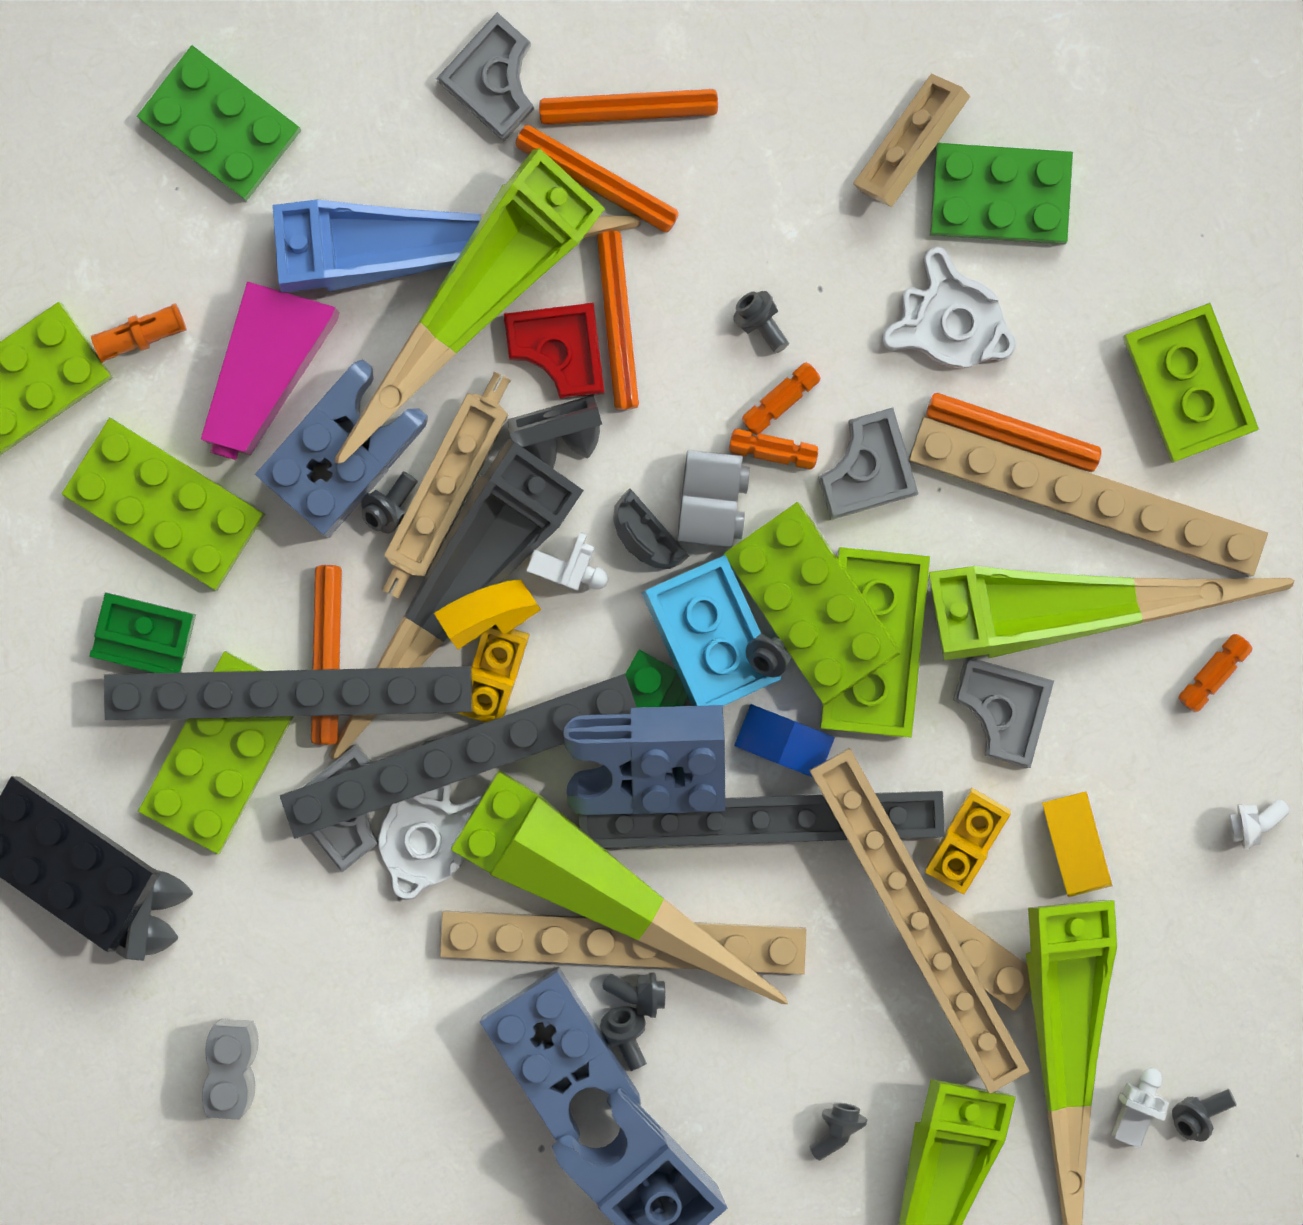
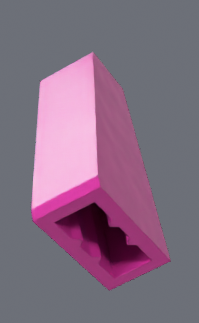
[201,282,340,460]

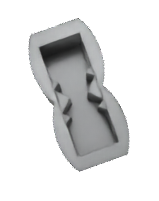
[677,450,750,547]
[202,1019,259,1120]

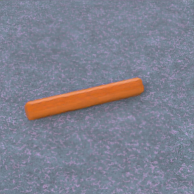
[539,89,718,125]
[515,125,679,232]
[597,231,639,410]
[926,393,1101,472]
[311,565,342,745]

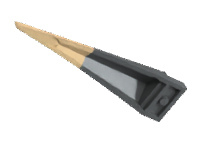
[331,439,584,760]

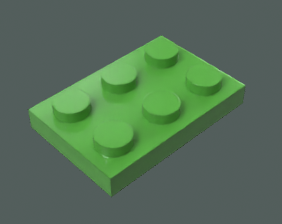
[137,45,301,201]
[930,143,1073,244]

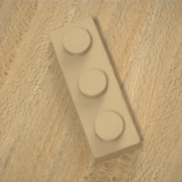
[853,73,970,207]
[933,897,1031,1011]

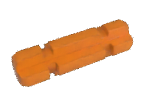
[742,362,821,435]
[729,429,818,470]
[1178,634,1253,712]

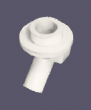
[1229,800,1290,849]

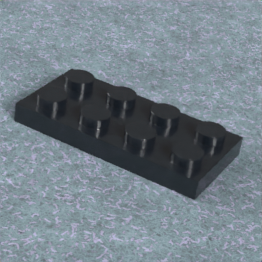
[0,776,160,952]

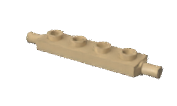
[382,372,511,599]

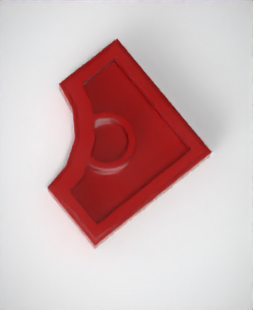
[504,303,605,399]

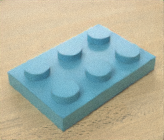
[641,555,782,706]

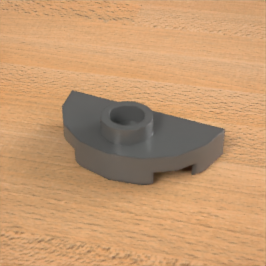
[613,488,689,569]

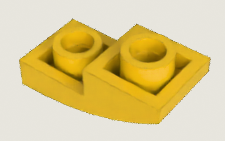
[434,579,541,650]
[458,625,530,722]
[925,787,1011,895]
[1042,791,1113,897]

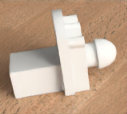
[527,532,608,591]
[1111,1068,1169,1149]

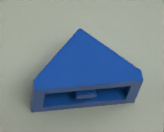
[734,704,835,777]

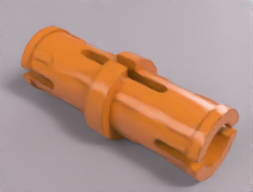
[91,303,187,363]

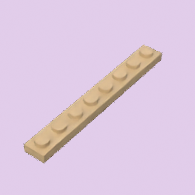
[909,417,1268,576]
[809,748,1030,1094]
[440,910,807,974]

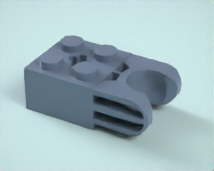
[255,360,428,538]
[563,705,725,815]
[480,967,641,1142]
[552,1088,728,1225]

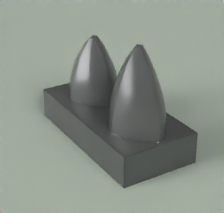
[507,395,602,468]
[116,869,193,961]

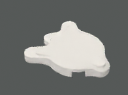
[882,247,1016,369]
[378,784,483,900]

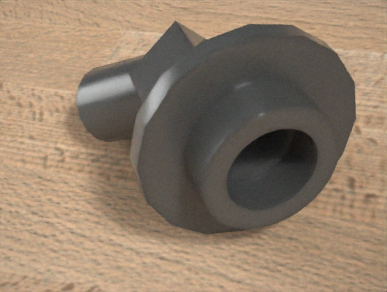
[734,291,789,353]
[361,471,418,534]
[746,633,792,678]
[602,972,665,1018]
[600,1006,647,1071]
[1172,1089,1237,1142]
[810,1103,867,1161]

